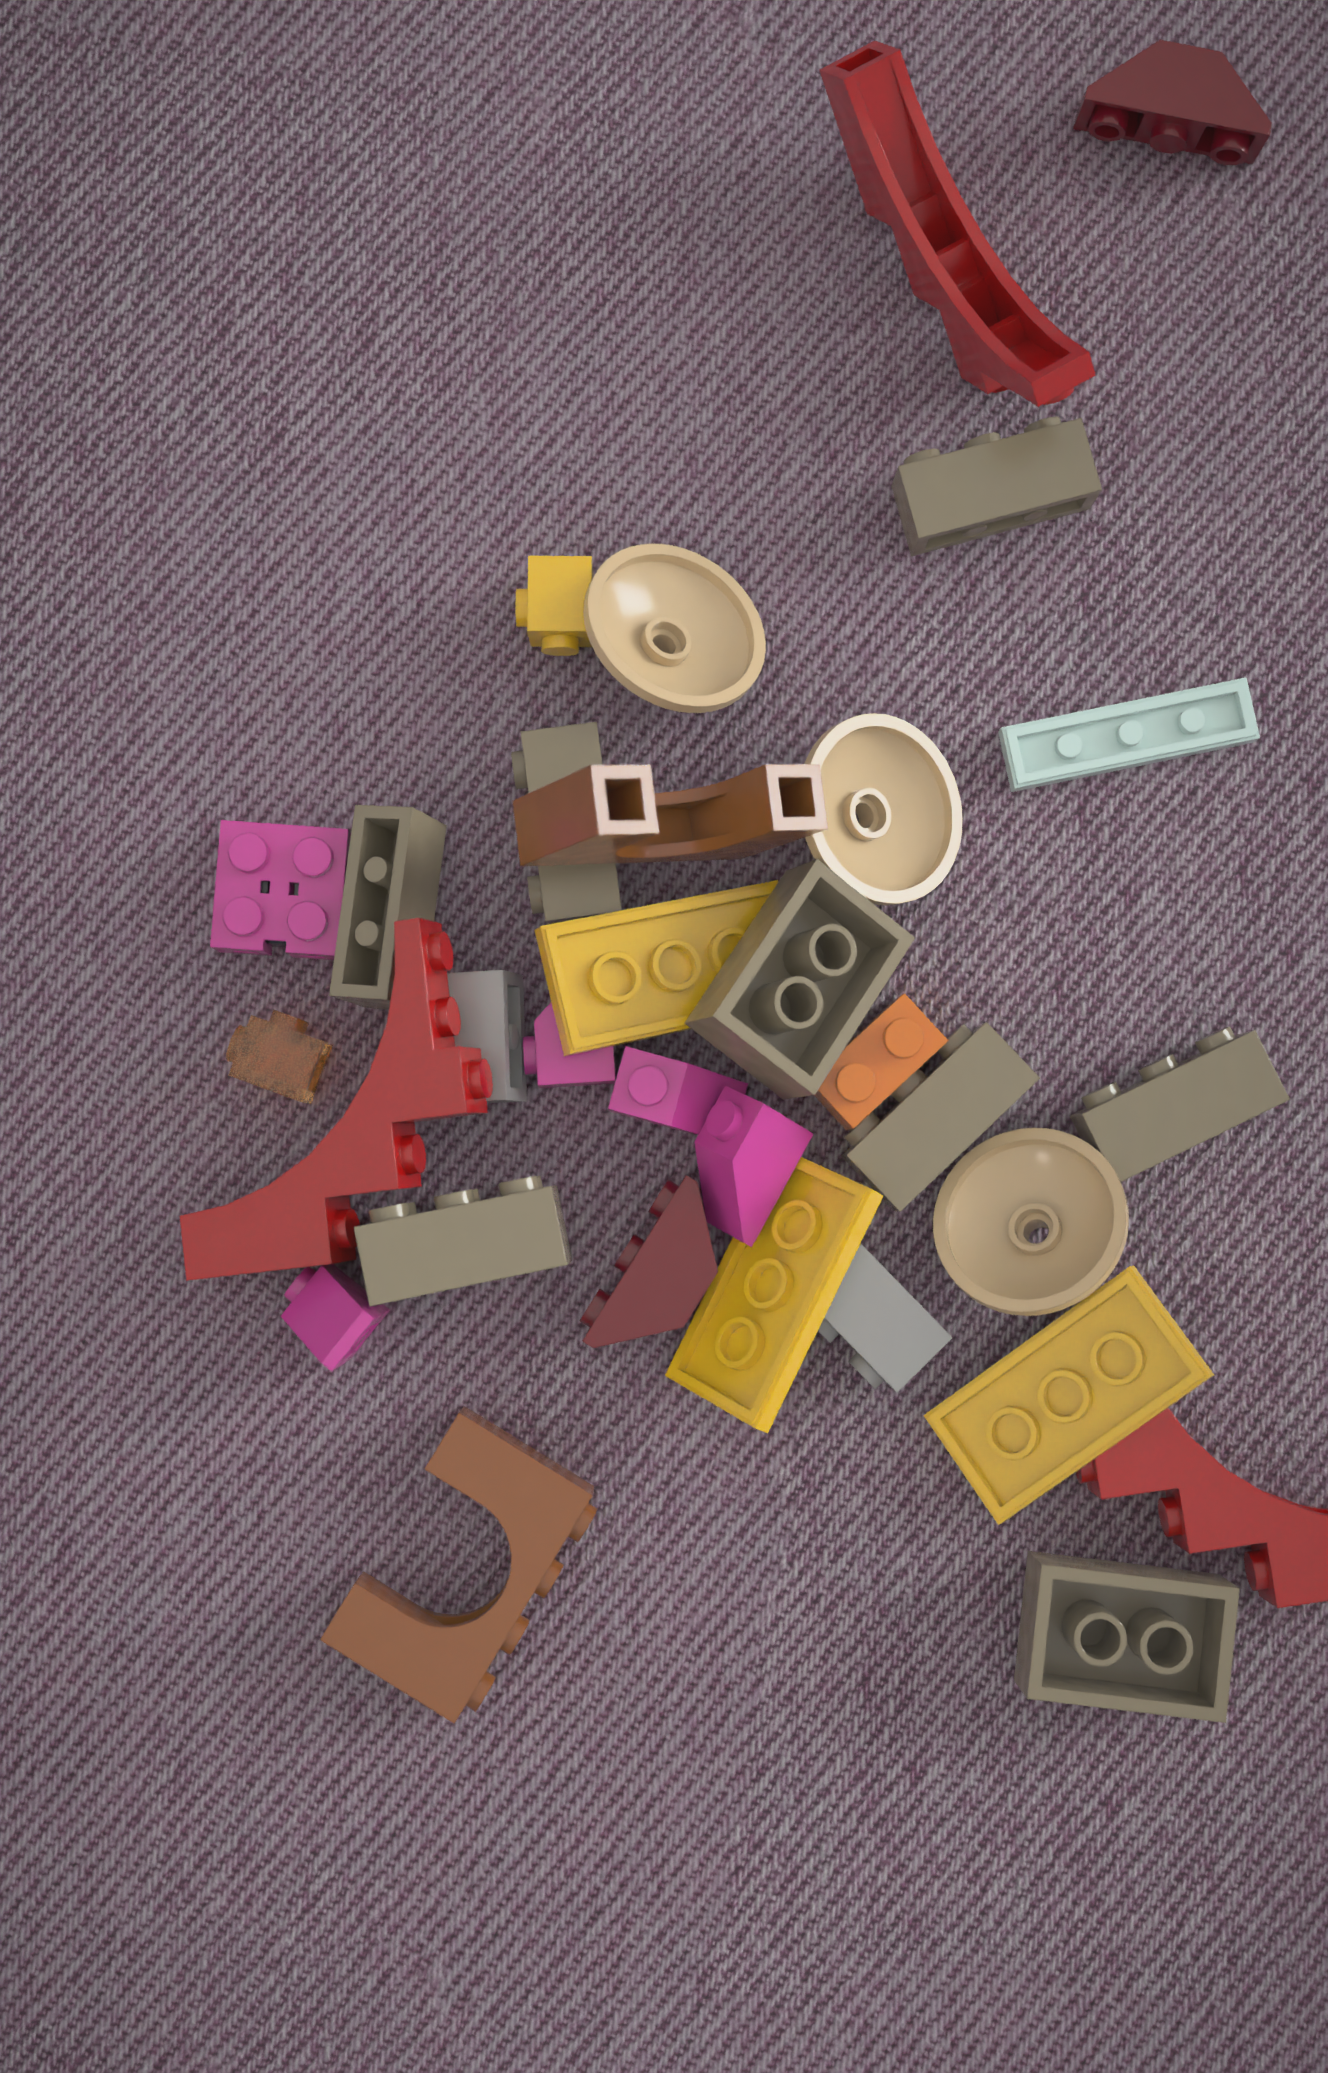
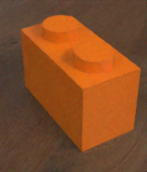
[814,993,949,1130]

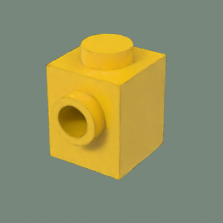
[515,556,594,656]

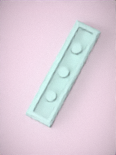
[998,678,1260,792]

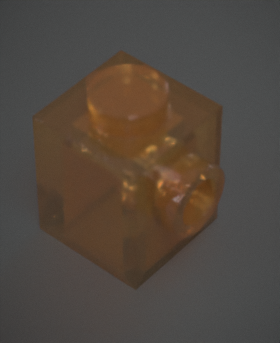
[226,1009,333,1104]

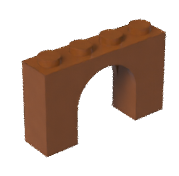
[513,764,828,866]
[320,1406,598,1724]

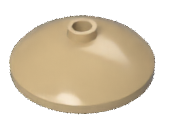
[583,544,766,713]
[804,713,963,906]
[933,1128,1129,1316]

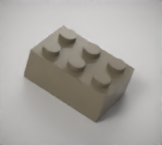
[685,859,915,1100]
[354,1176,572,1306]
[1014,1551,1240,1723]

